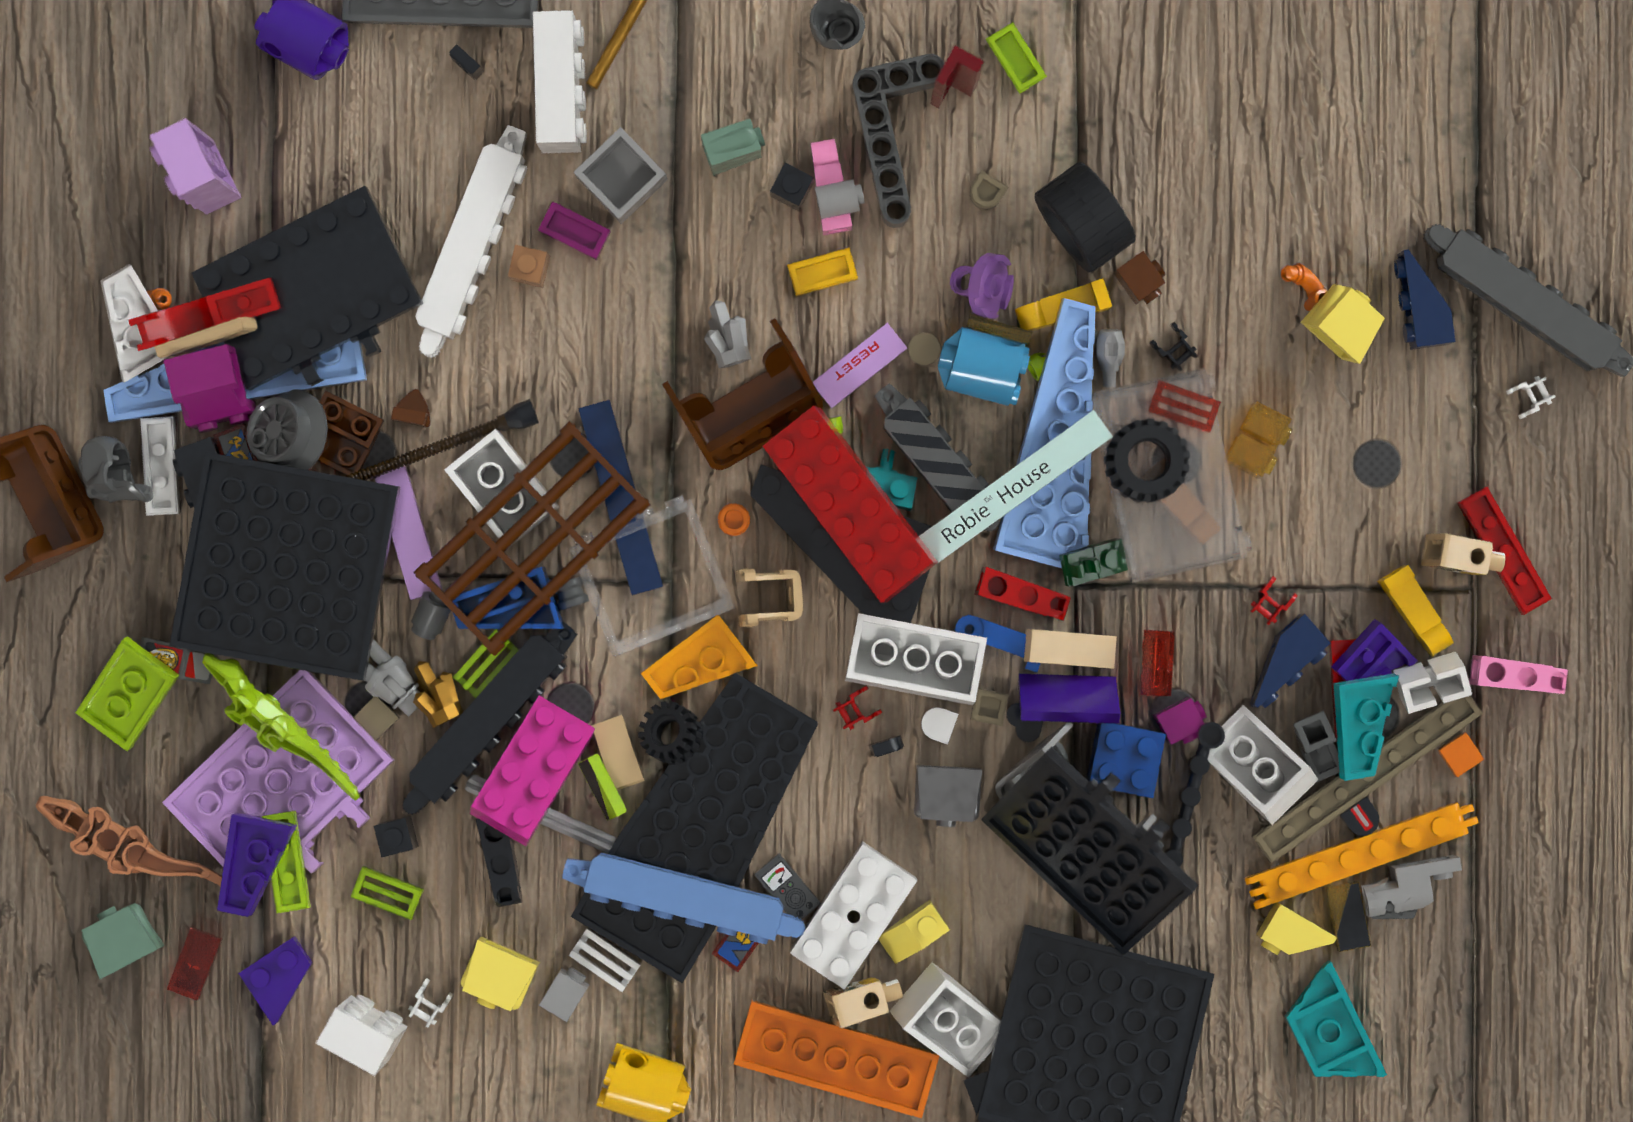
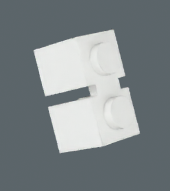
[1393,652,1472,713]

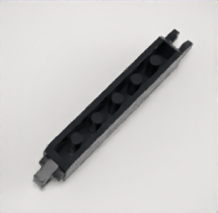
[402,622,578,815]

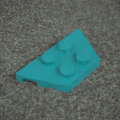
[1284,961,1387,1077]

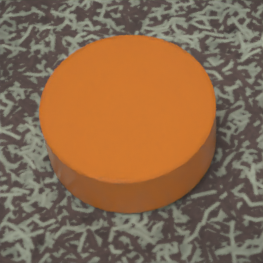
[718,503,750,536]

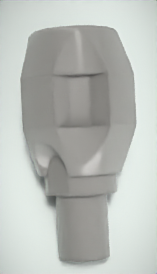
[1096,329,1125,388]

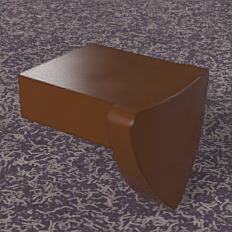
[391,389,431,427]

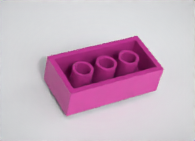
[470,696,595,846]

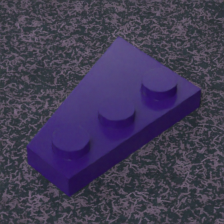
[217,813,297,917]

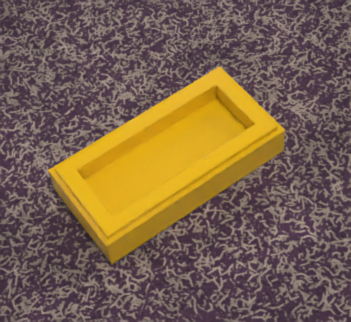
[787,247,858,297]

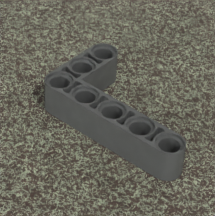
[852,54,944,228]

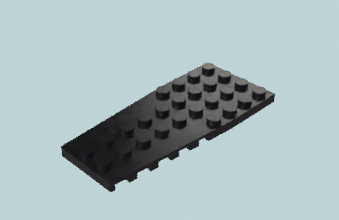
[570,673,818,983]

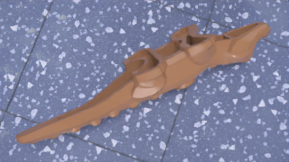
[36,796,222,887]

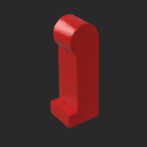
[974,566,1071,621]

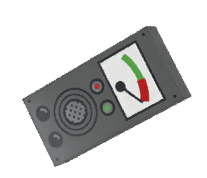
[754,853,821,920]

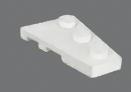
[100,264,164,383]

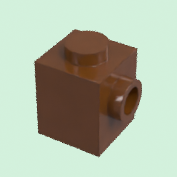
[1113,251,1166,305]

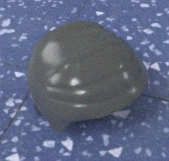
[810,0,865,50]

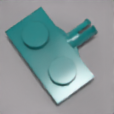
[866,449,918,511]

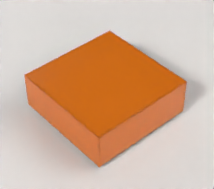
[1437,732,1484,777]

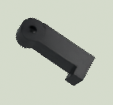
[476,818,522,907]

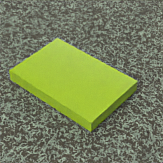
[75,636,179,751]

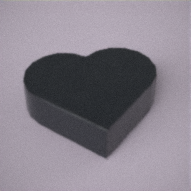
[1006,702,1043,742]

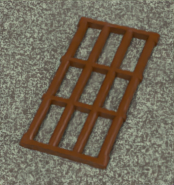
[414,421,651,656]

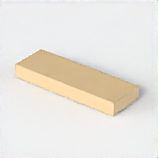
[154,317,258,359]
[1024,629,1117,669]

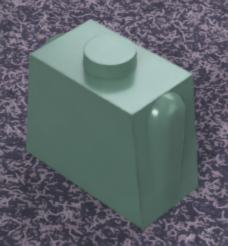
[701,118,765,176]
[82,903,165,979]

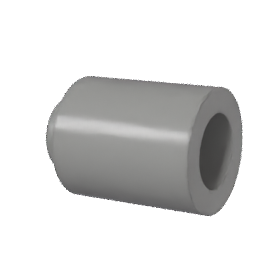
[815,179,865,219]

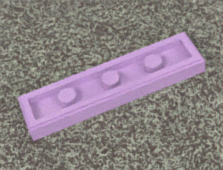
[375,466,443,600]

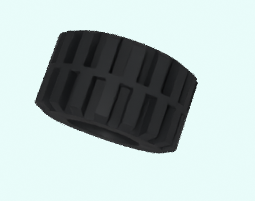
[1104,418,1190,503]

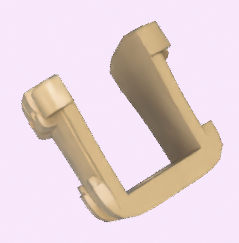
[735,568,803,627]

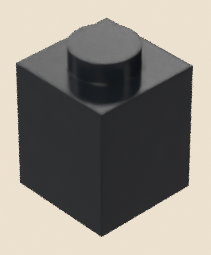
[770,163,814,211]
[374,815,419,858]

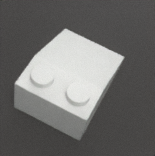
[1208,705,1318,825]
[890,962,1001,1078]

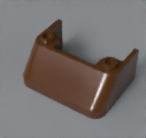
[662,318,823,470]
[0,425,104,583]

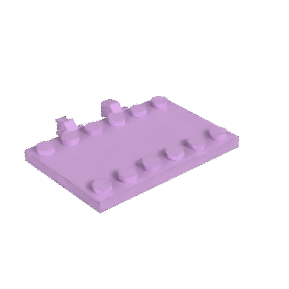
[162,670,394,880]

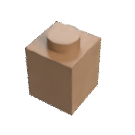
[508,245,550,288]

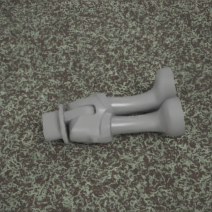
[365,639,420,717]

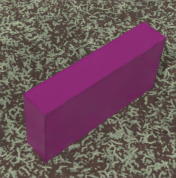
[538,201,611,260]

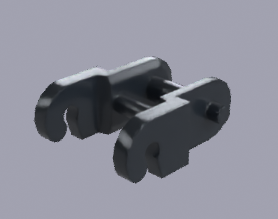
[1149,322,1197,371]

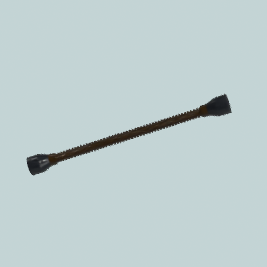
[343,399,539,481]

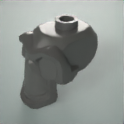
[78,436,154,503]

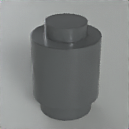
[411,590,451,640]

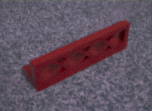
[930,45,984,108]

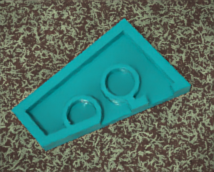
[1334,674,1399,781]

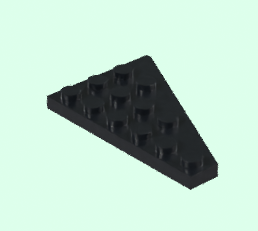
[750,464,932,623]

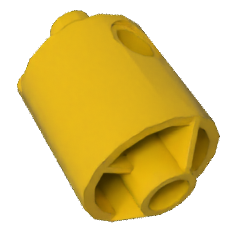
[596,1043,691,1122]

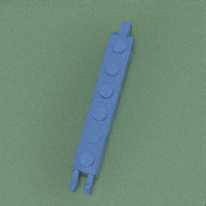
[562,853,805,944]

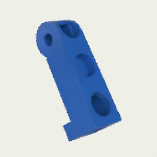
[955,615,1041,673]

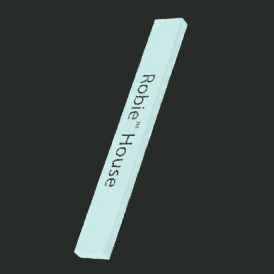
[919,410,1113,566]

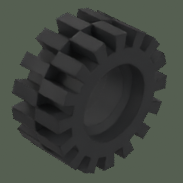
[638,701,702,765]

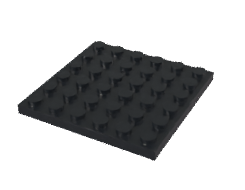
[169,452,400,681]
[977,924,1214,1122]

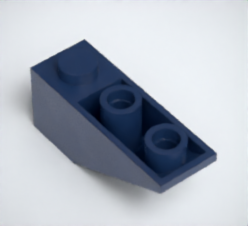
[1394,249,1456,350]
[1249,614,1331,708]

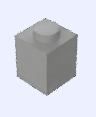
[539,967,590,1022]

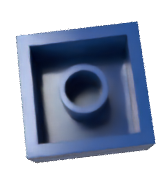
[1086,723,1166,798]

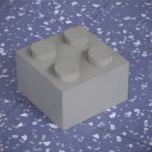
[574,127,668,224]

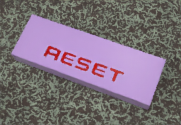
[813,323,907,409]

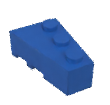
[453,567,564,629]

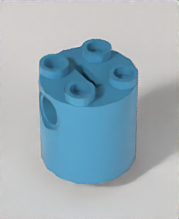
[937,327,1030,406]

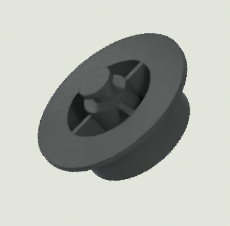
[247,389,327,470]

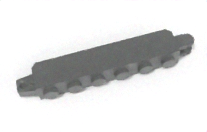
[1423,224,1633,377]

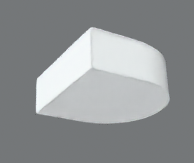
[921,707,959,745]

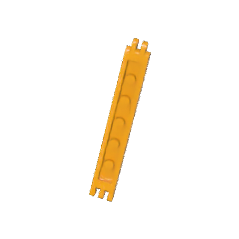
[1244,802,1479,909]

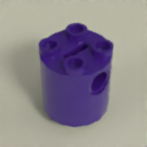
[254,0,349,80]

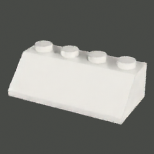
[845,613,987,705]

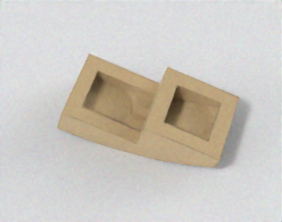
[591,715,645,790]

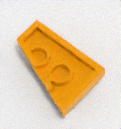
[641,614,758,699]

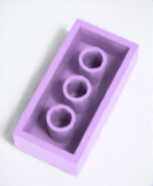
[150,118,241,214]

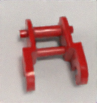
[1250,576,1298,625]
[833,685,882,730]

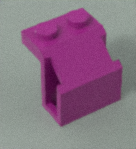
[163,344,256,433]

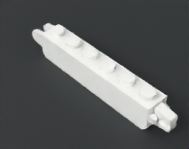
[415,125,527,358]

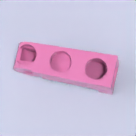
[810,139,852,236]
[1469,655,1568,694]

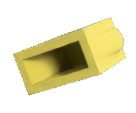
[1300,284,1385,364]
[460,937,540,1011]

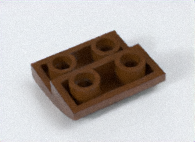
[318,391,384,475]

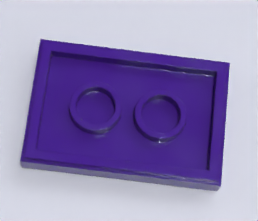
[1018,674,1120,724]

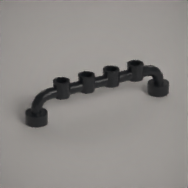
[1164,722,1225,867]

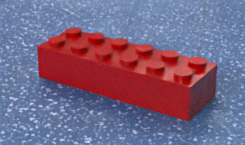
[762,406,938,603]

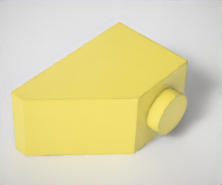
[878,900,950,964]
[1256,902,1337,955]

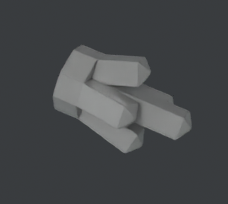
[704,300,752,368]

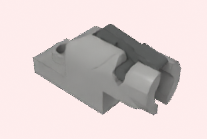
[1361,855,1462,919]

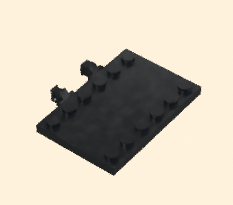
[191,186,423,390]
[981,746,1199,955]

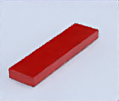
[1457,486,1552,615]

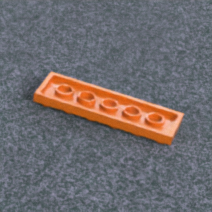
[733,1000,939,1119]

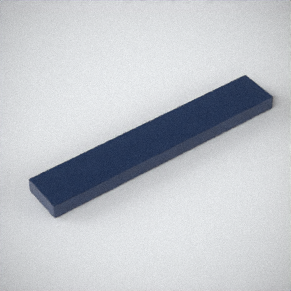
[578,400,664,596]

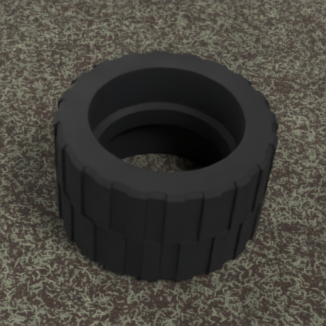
[1035,162,1136,273]

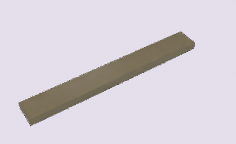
[1251,695,1483,863]

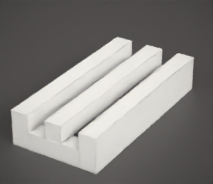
[569,928,641,992]

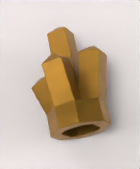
[413,661,464,728]

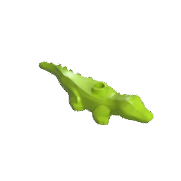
[202,653,360,801]

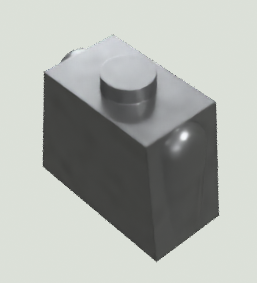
[914,765,983,827]

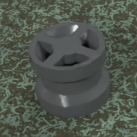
[556,576,589,611]

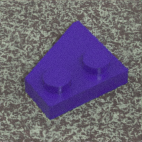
[1331,619,1418,681]
[238,936,312,1025]

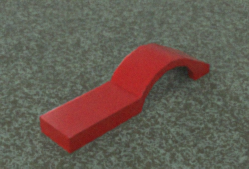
[128,277,282,351]

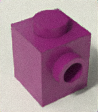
[1153,697,1207,745]

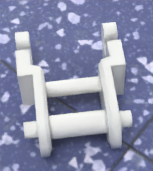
[1506,375,1556,419]
[408,978,454,1028]

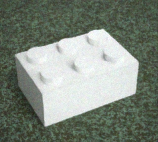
[444,429,560,547]
[316,994,408,1076]

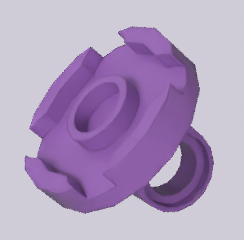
[950,253,1014,319]

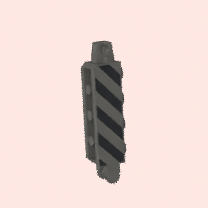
[874,383,1000,532]

